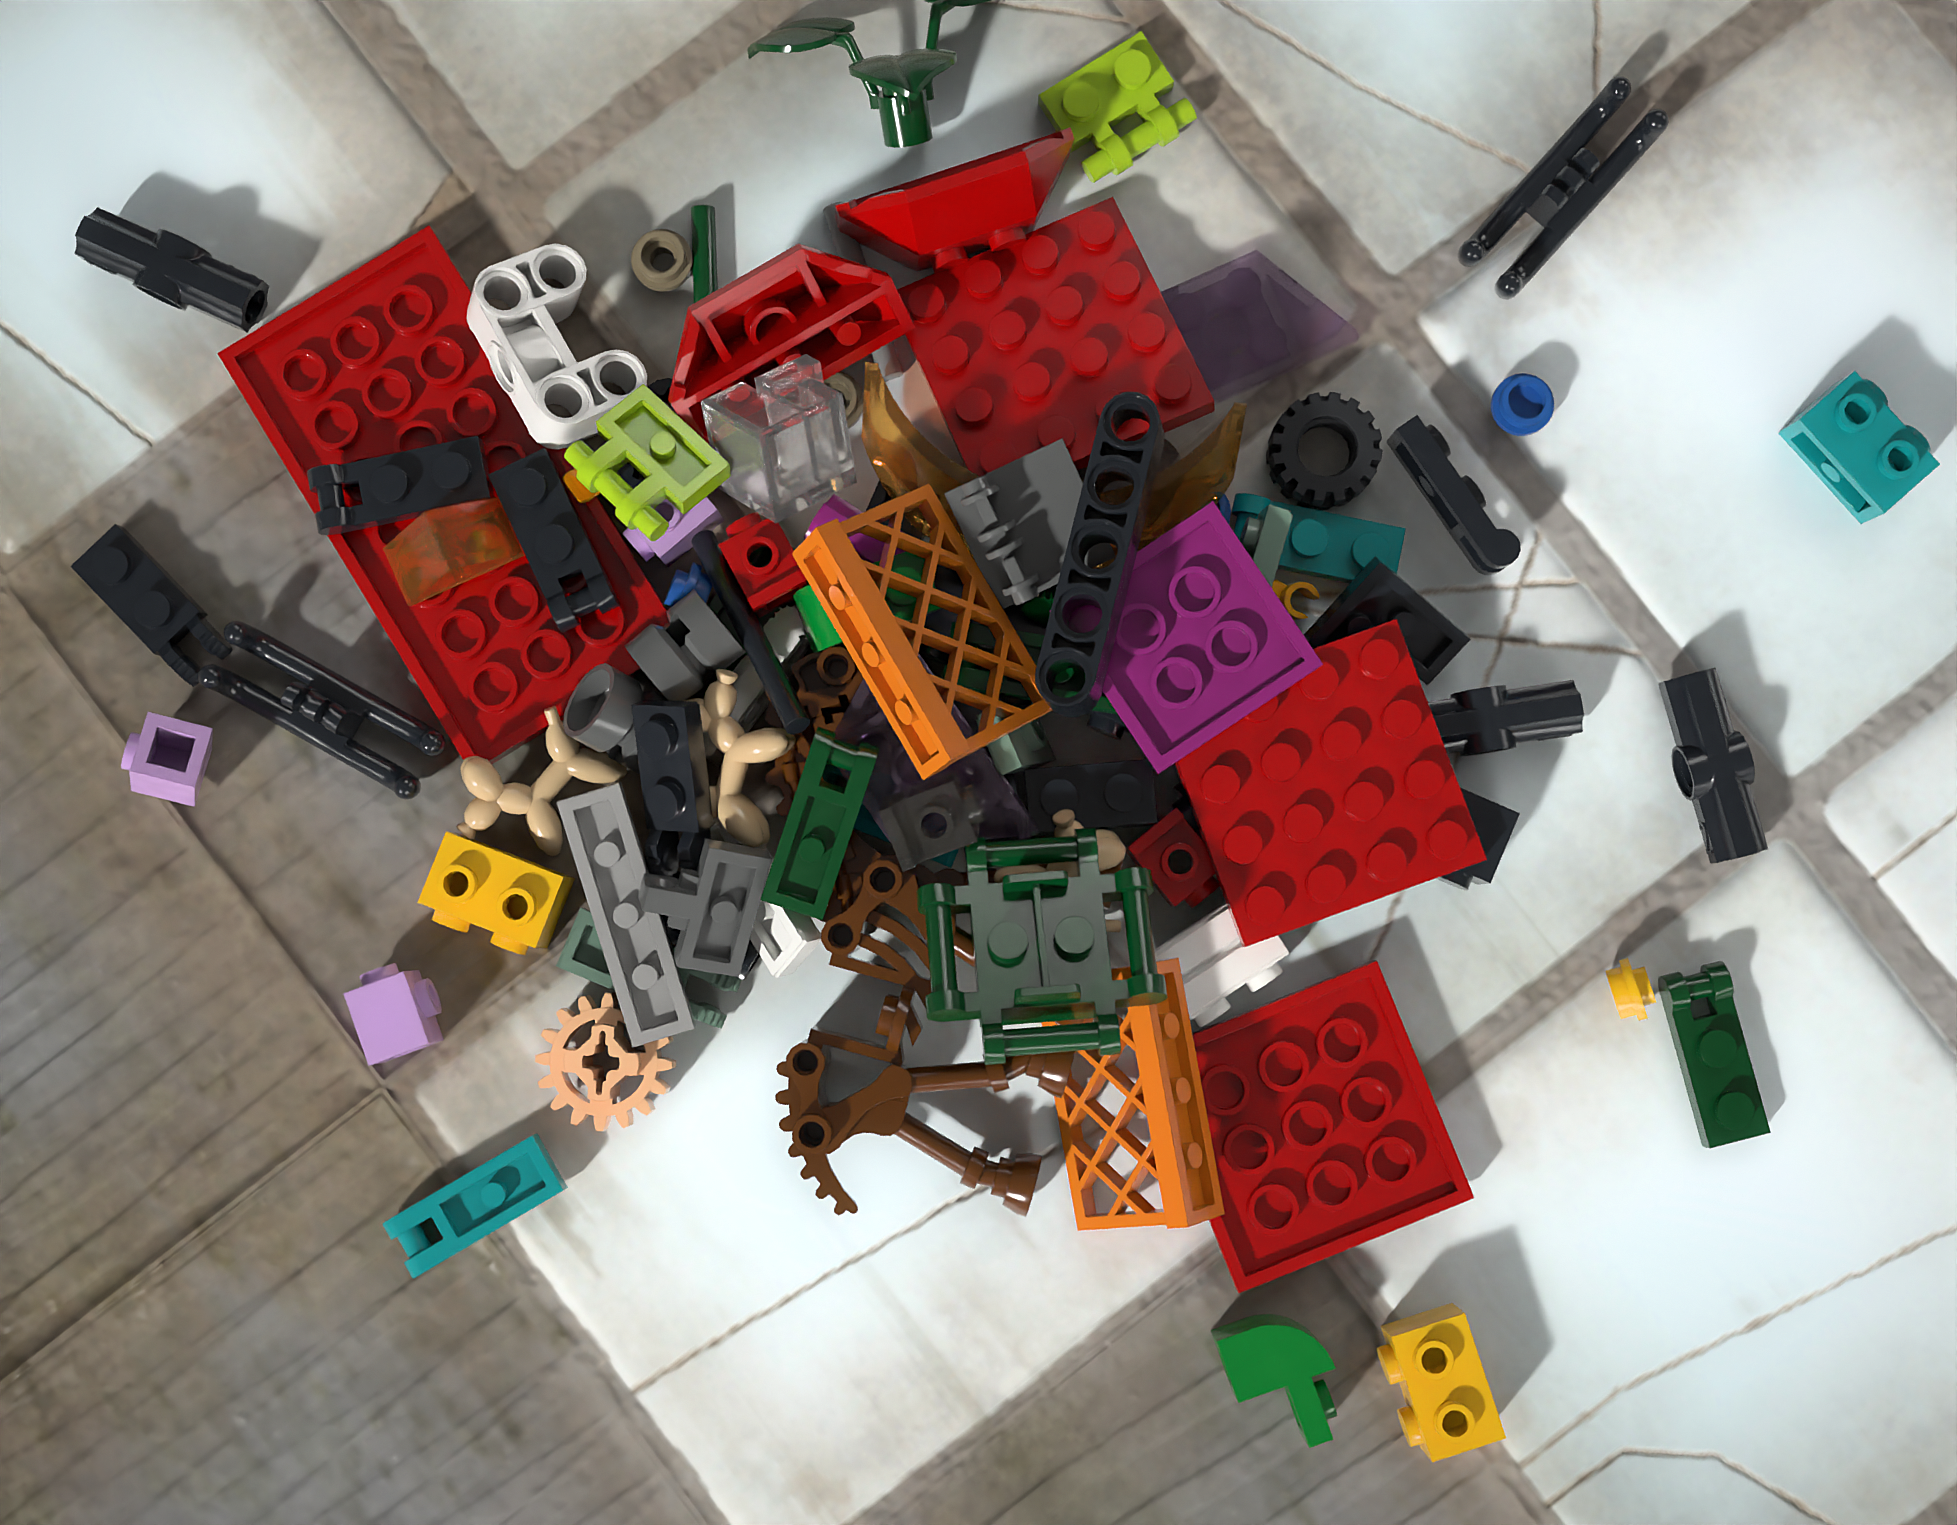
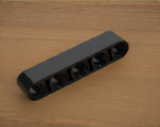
[1035,392,1165,717]

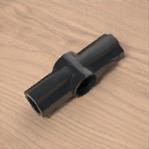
[74,207,270,333]
[1658,668,1768,863]
[1428,680,1584,757]

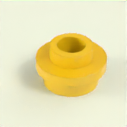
[1605,958,1657,1021]

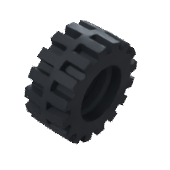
[1266,392,1383,510]

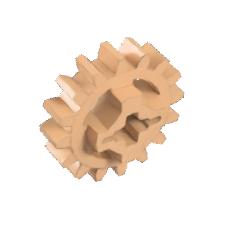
[535,992,676,1131]

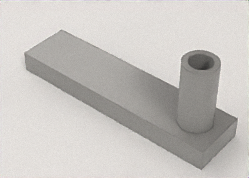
[557,782,696,1047]

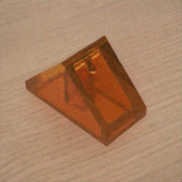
[383,497,525,606]

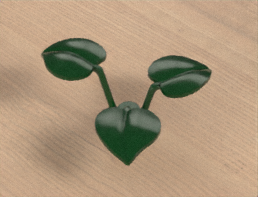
[747,0,991,148]

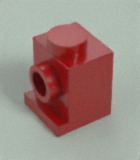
[718,512,810,618]
[1125,807,1220,909]

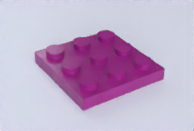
[1050,501,1323,774]

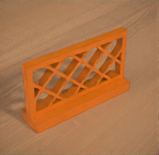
[792,484,1053,780]
[1041,958,1225,1231]

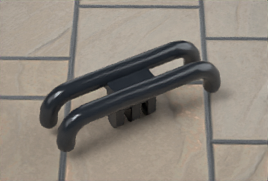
[1457,76,1669,300]
[198,621,446,800]

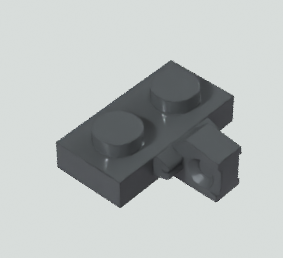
[638,838,772,977]

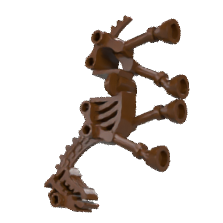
[765,647,1124,1217]

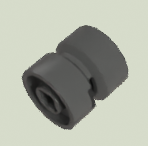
[625,589,746,701]
[563,663,669,774]

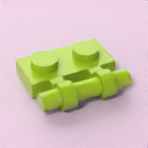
[1038,31,1197,183]
[564,384,731,541]

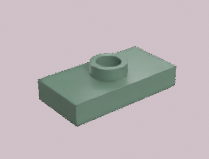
[976,703,1056,775]

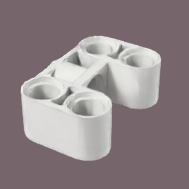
[466,243,647,449]

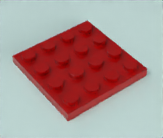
[897,197,1215,481]
[1175,619,1487,947]
[1192,960,1475,1293]

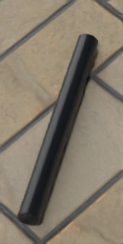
[691,530,810,734]

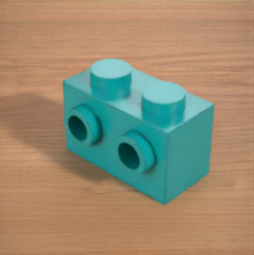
[1778,371,1940,524]

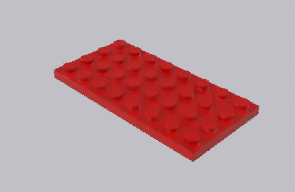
[217,225,668,764]

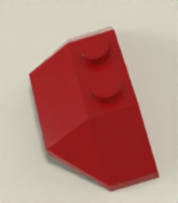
[835,127,1074,273]
[668,243,915,446]

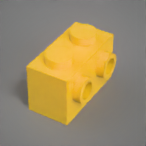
[417,831,575,955]
[1377,1303,1506,1462]

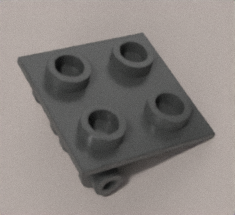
[944,438,1116,609]

